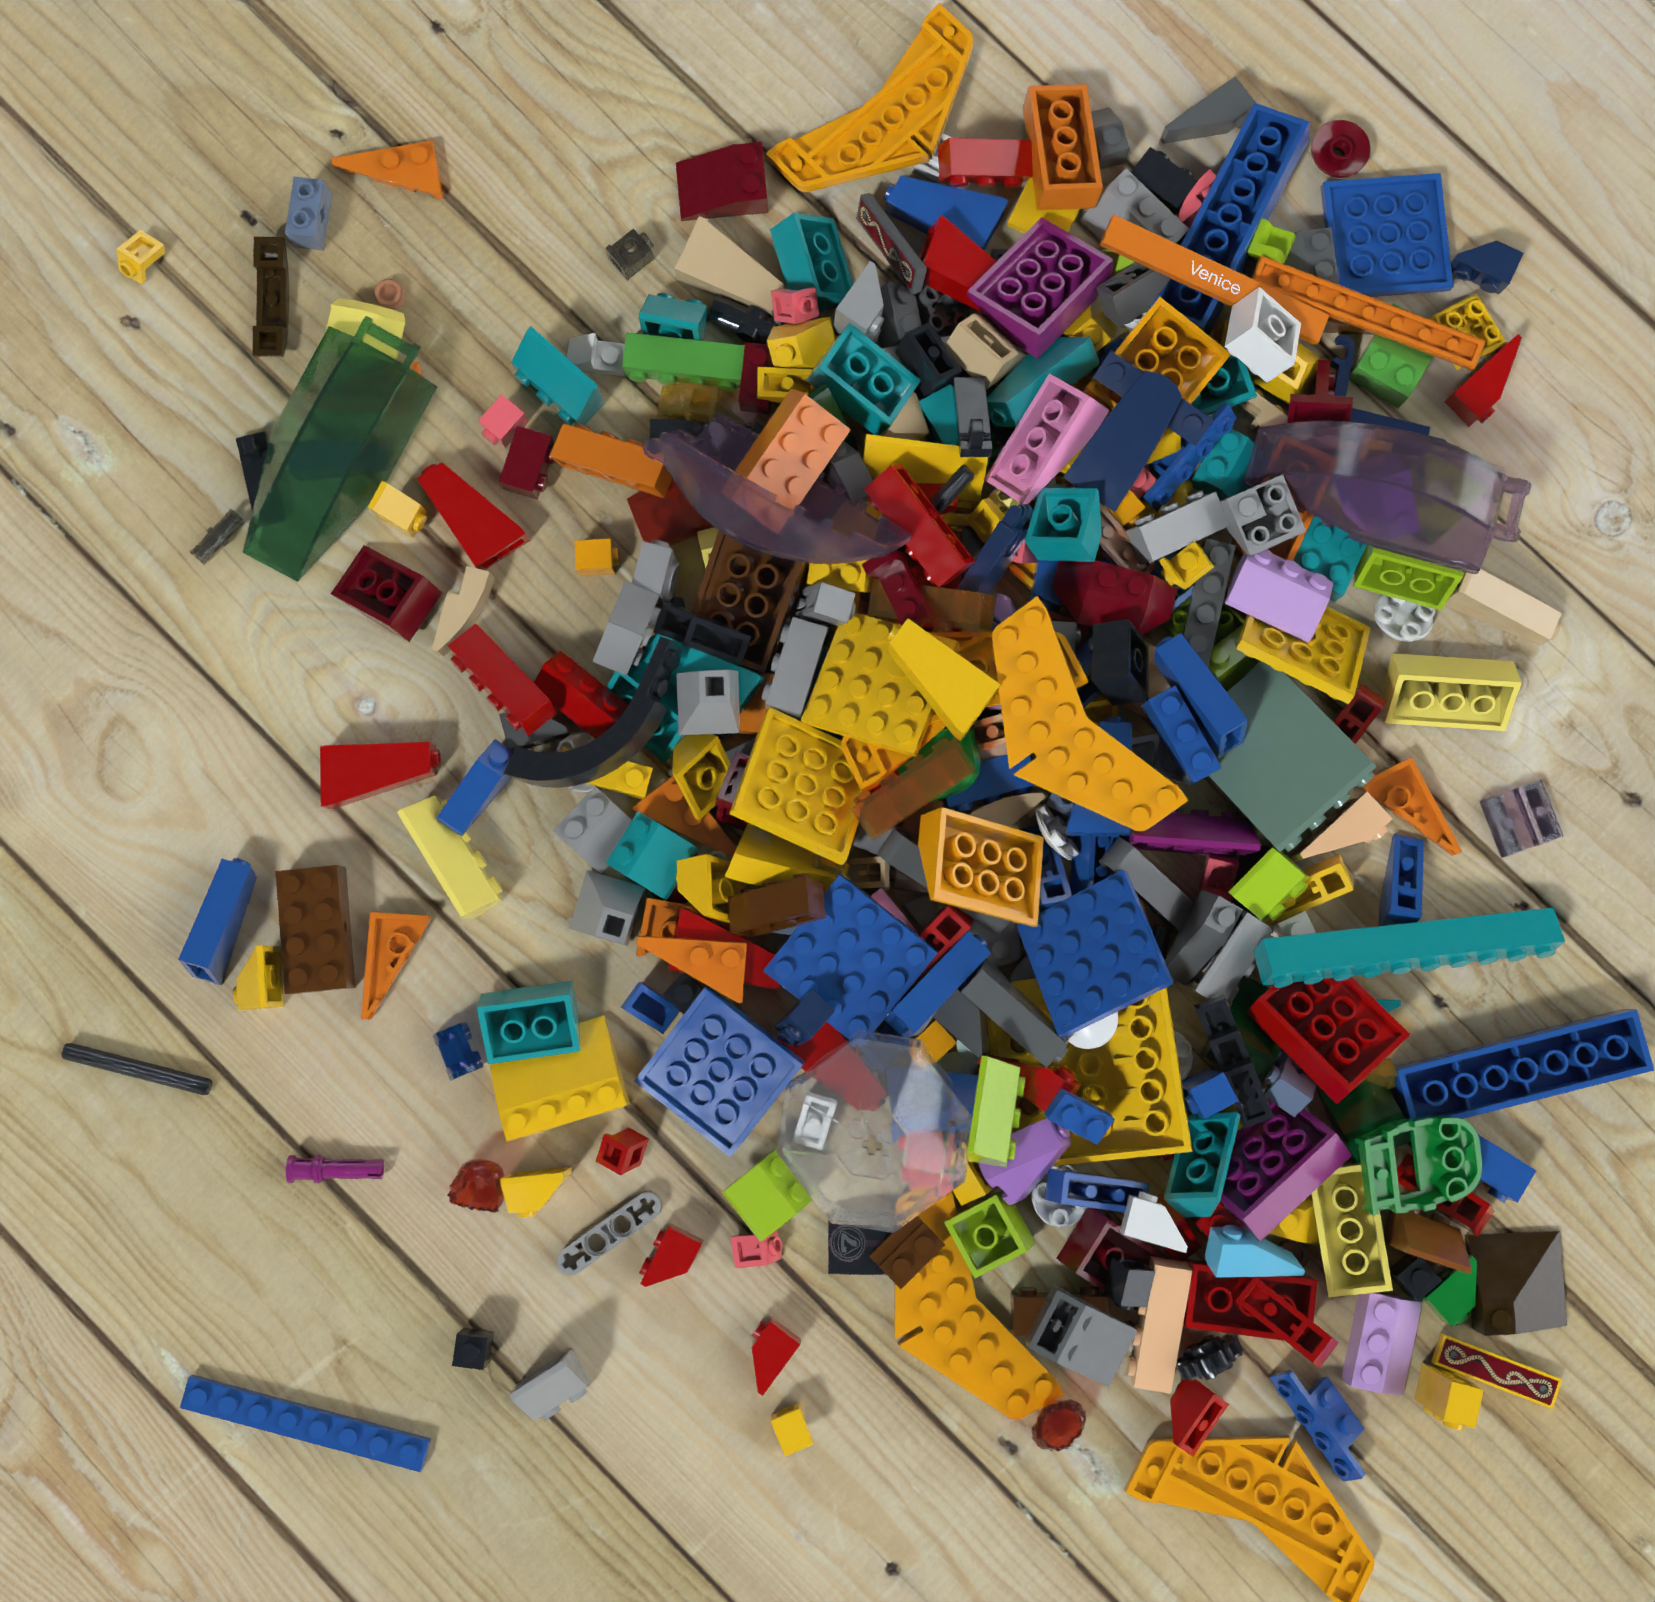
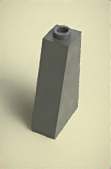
[961,958,1068,1068]

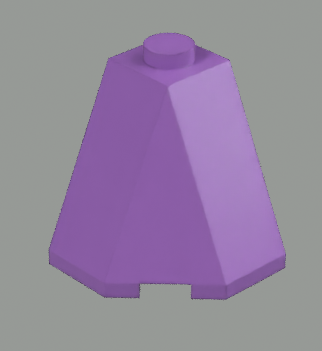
[978,1118,1071,1205]

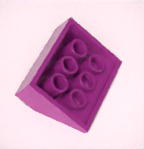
[967,217,1114,359]
[1120,808,1260,857]
[1219,1100,1352,1241]

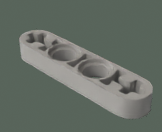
[557,1191,662,1275]

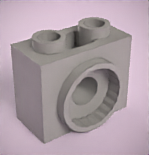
[632,539,679,607]

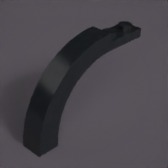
[504,636,682,788]

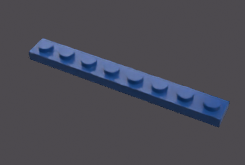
[180,1375,431,1472]

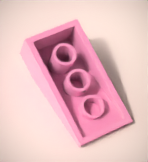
[984,374,1109,504]

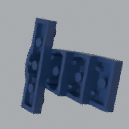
[1063,350,1214,512]

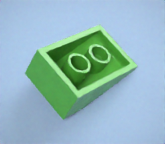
[1349,304,1433,408]

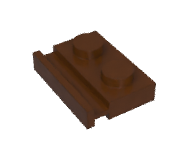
[869,1211,945,1289]

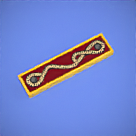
[1431,1333,1562,1410]

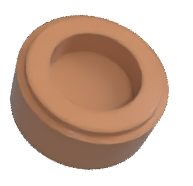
[374,279,405,310]

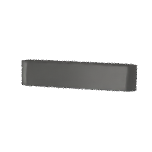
[878,826,1011,934]
[1099,837,1194,934]

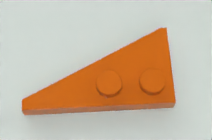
[632,776,737,858]
[361,912,431,1020]

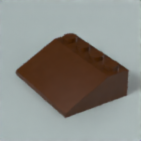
[692,526,810,674]

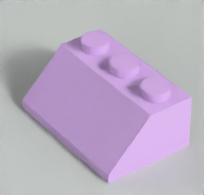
[1225,549,1333,643]
[1341,1292,1422,1395]

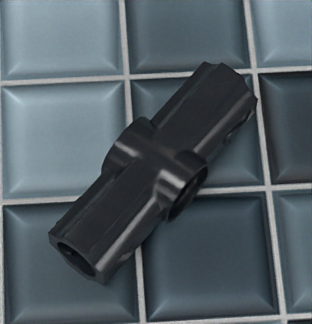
[708,295,786,345]

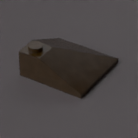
[1465,1230,1567,1336]

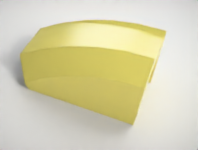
[322,298,405,370]

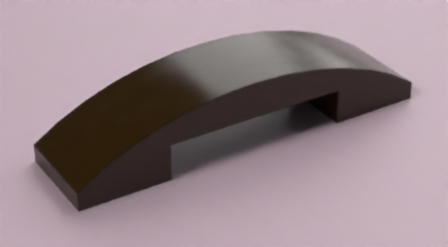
[252,237,289,357]

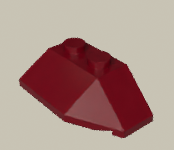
[1051,560,1177,635]

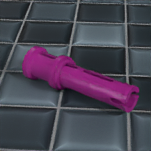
[286,1155,384,1183]

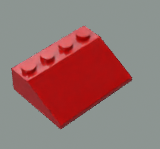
[1246,977,1411,1104]

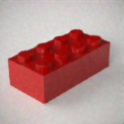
[1183,1258,1318,1341]

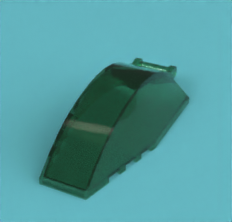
[242,315,437,582]

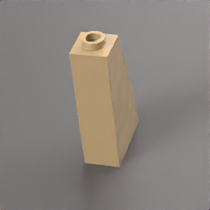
[674,216,785,319]
[1445,564,1561,646]

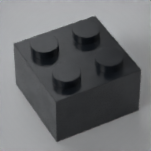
[1088,619,1149,706]

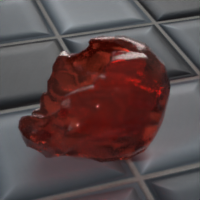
[447,1159,505,1213]
[1032,1399,1086,1452]

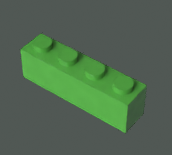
[622,332,745,392]

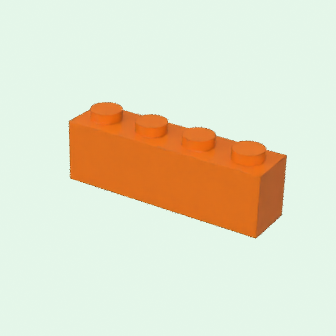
[550,423,677,498]

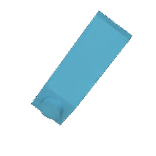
[1204,1225,1305,1277]

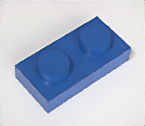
[1044,1088,1115,1145]

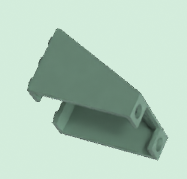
[1208,661,1377,852]

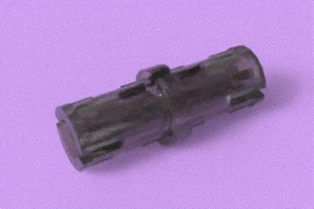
[189,508,246,565]

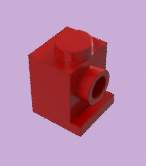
[596,1128,649,1175]

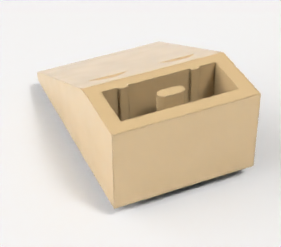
[945,313,1029,390]

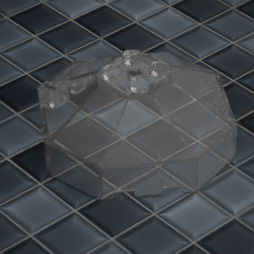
[777,1031,972,1233]

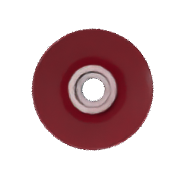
[1311,120,1371,178]

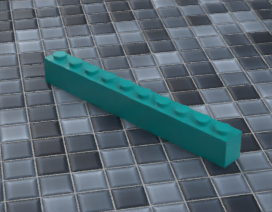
[1253,908,1565,988]

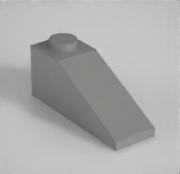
[791,582,856,626]

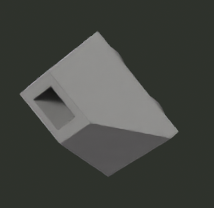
[1220,474,1306,556]
[677,670,740,735]
[569,870,645,946]

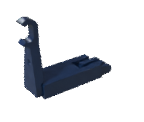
[1323,335,1448,459]
[951,504,1032,632]

